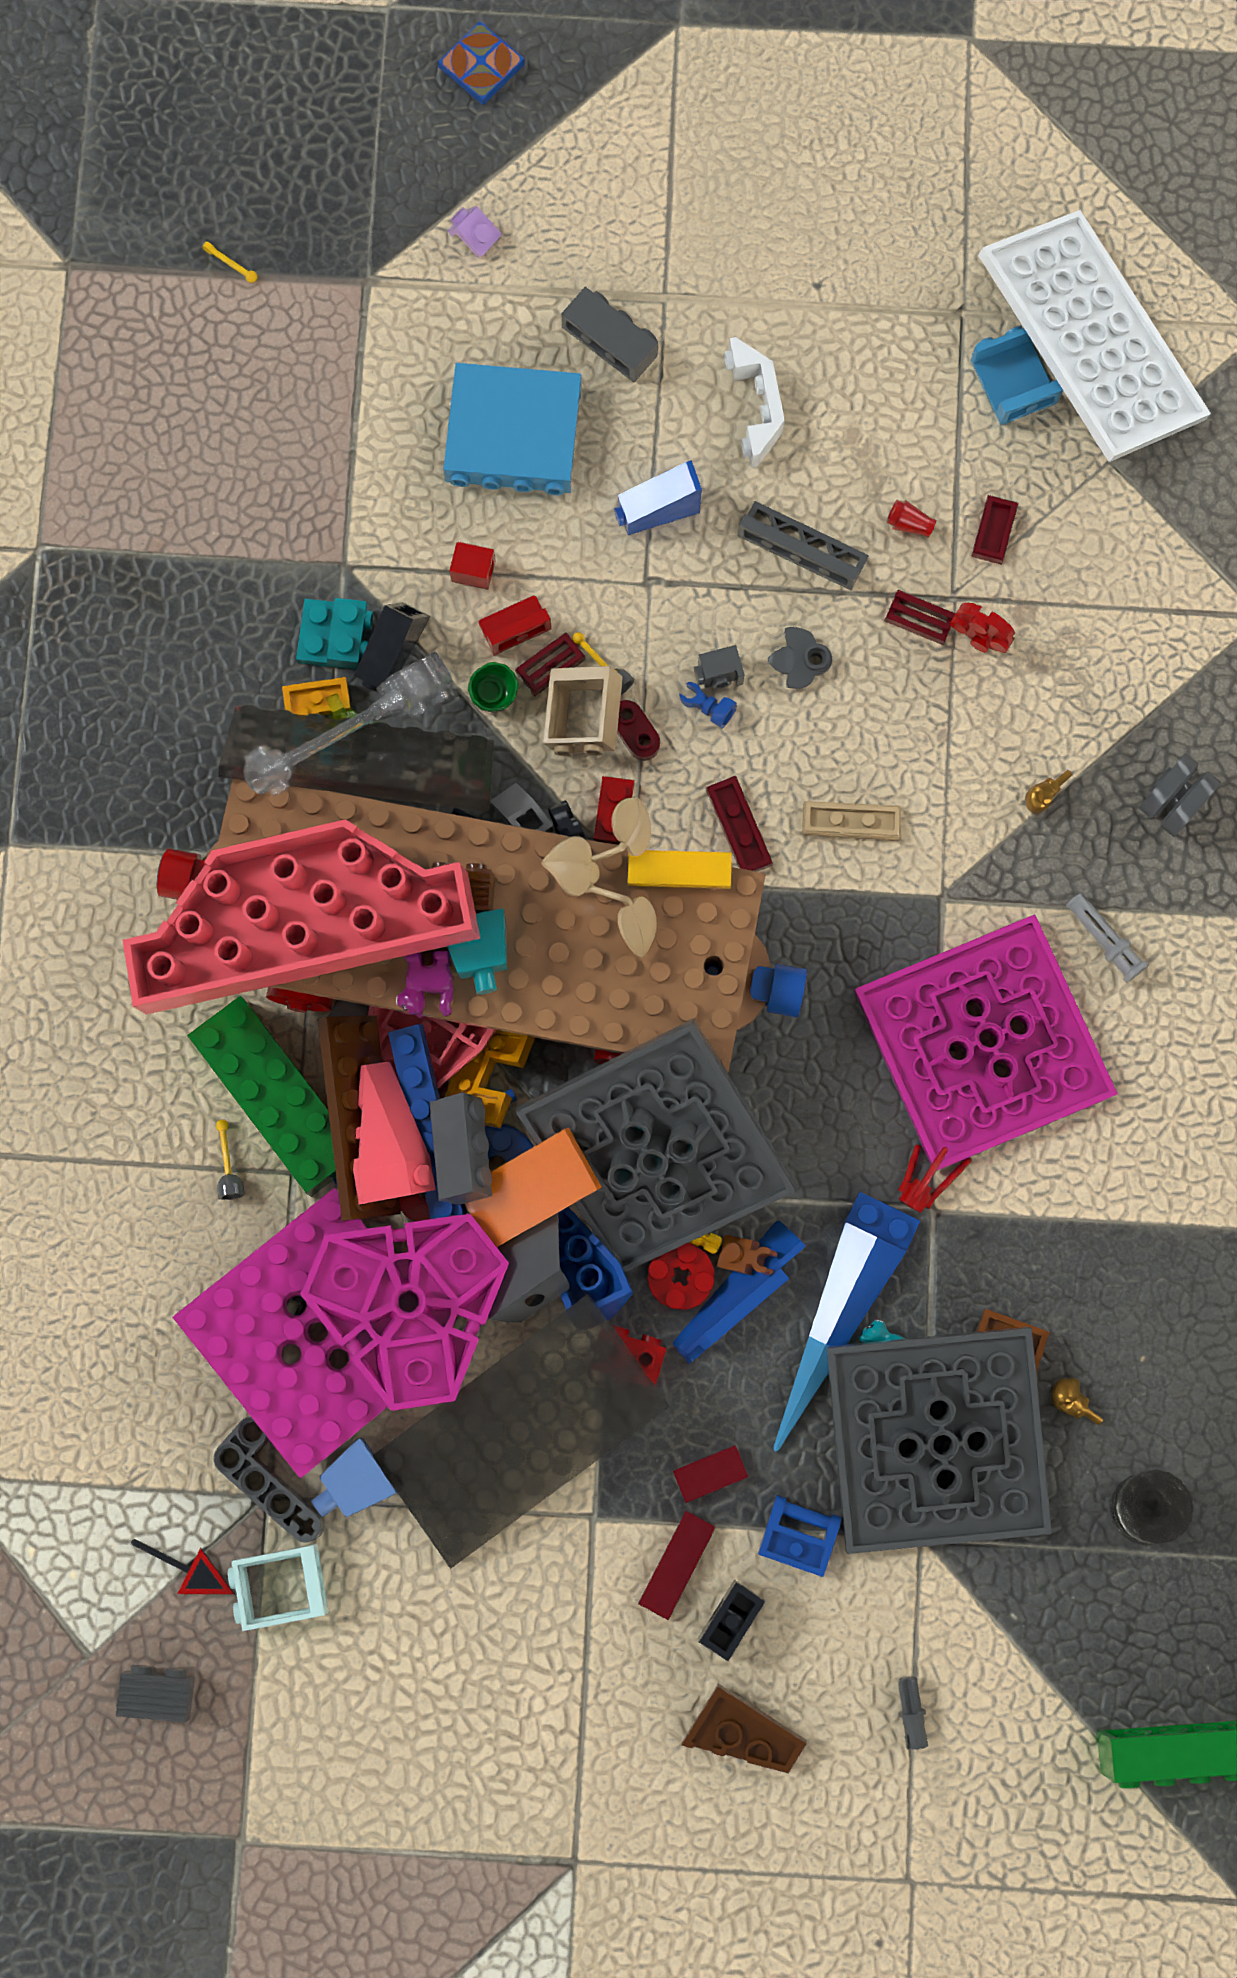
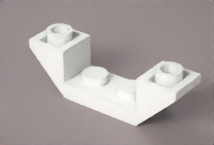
[724,337,785,468]

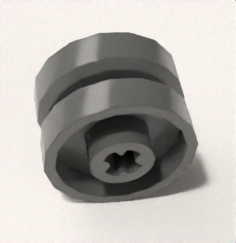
[1139,753,1221,837]

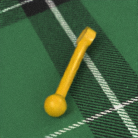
[202,241,258,283]

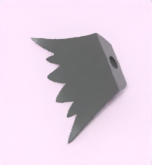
[488,1213,569,1322]

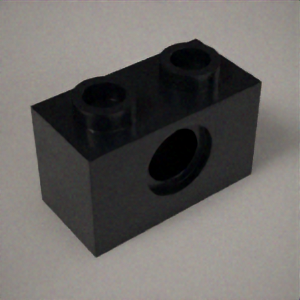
[697,1579,766,1662]

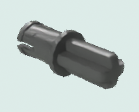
[898,1676,928,1750]

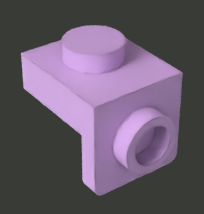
[447,206,502,258]

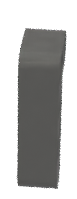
[213,1416,325,1543]

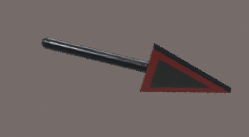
[131,1539,235,1594]

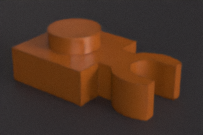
[717,1234,778,1276]

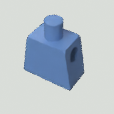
[311,1438,399,1517]

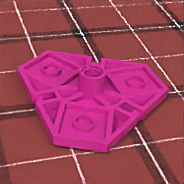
[300,1214,509,1411]

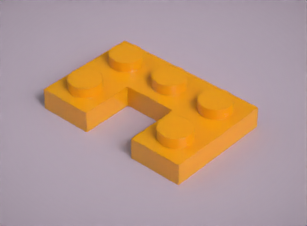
[282,677,360,782]
[444,1030,535,1129]

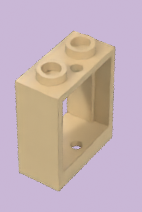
[543,666,623,757]

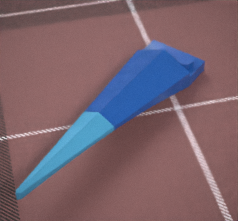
[774,1191,920,1452]

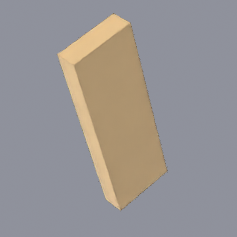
[802,801,901,840]

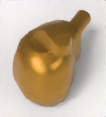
[1025,769,1073,814]
[1051,1378,1103,1425]

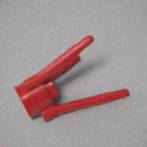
[898,1144,972,1213]

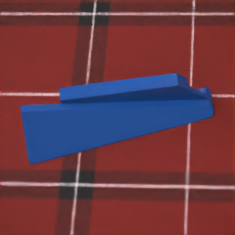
[673,1221,806,1364]

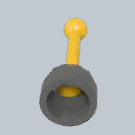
[572,632,635,695]
[216,1119,245,1200]

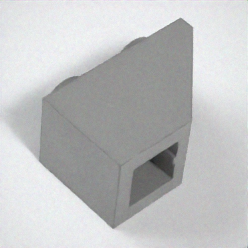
[490,783,554,833]

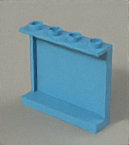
[443,363,582,495]

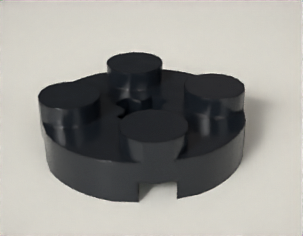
[548,800,585,838]

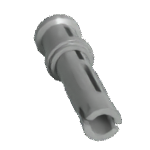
[1066,892,1150,983]

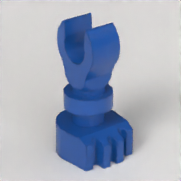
[679,682,737,728]

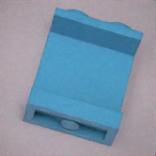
[970,326,1063,425]

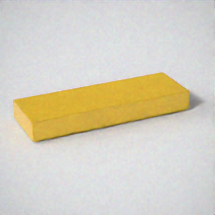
[628,850,732,888]

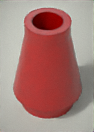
[886,500,936,538]

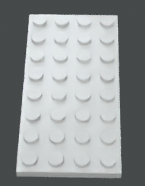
[978,210,1211,462]

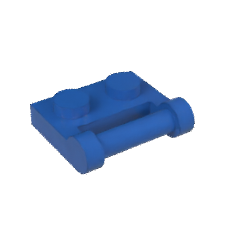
[757,1495,842,1577]

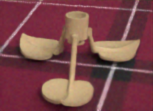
[541,796,657,958]

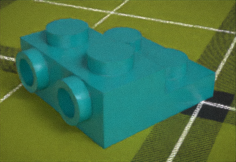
[296,598,374,670]

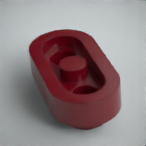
[617,700,660,761]

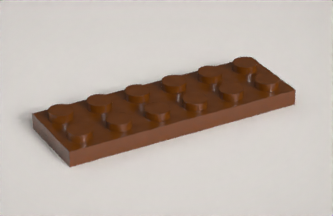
[317,1015,401,1221]

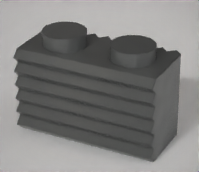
[116,1665,195,1723]

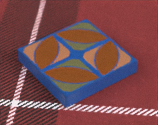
[438,21,525,105]

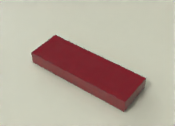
[706,776,773,872]
[638,1510,716,1621]

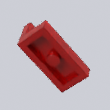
[479,595,552,656]

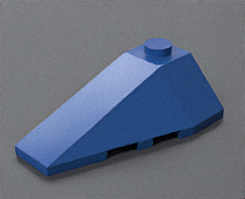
[558,1207,633,1332]

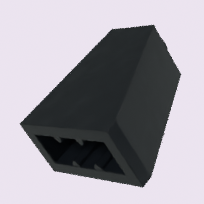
[354,602,431,692]

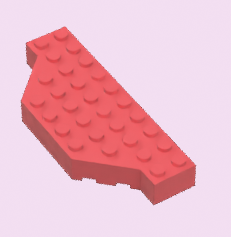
[123,819,480,1015]

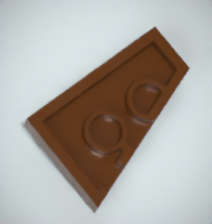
[681,1683,807,1773]

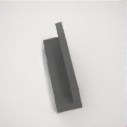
[738,501,869,591]

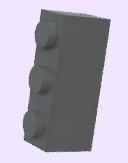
[561,286,658,383]
[430,1092,492,1205]

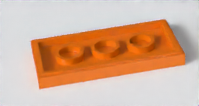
[465,1127,602,1247]

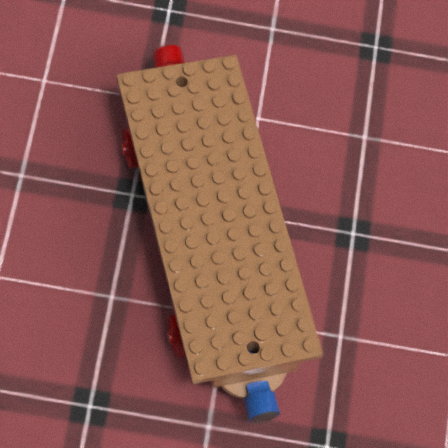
[156,773,808,1073]

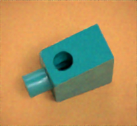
[447,908,507,994]

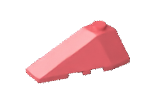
[353,1062,436,1204]

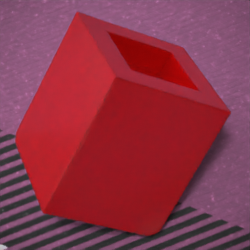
[449,542,496,590]

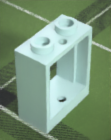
[228,1544,329,1631]

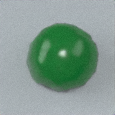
[468,662,519,713]

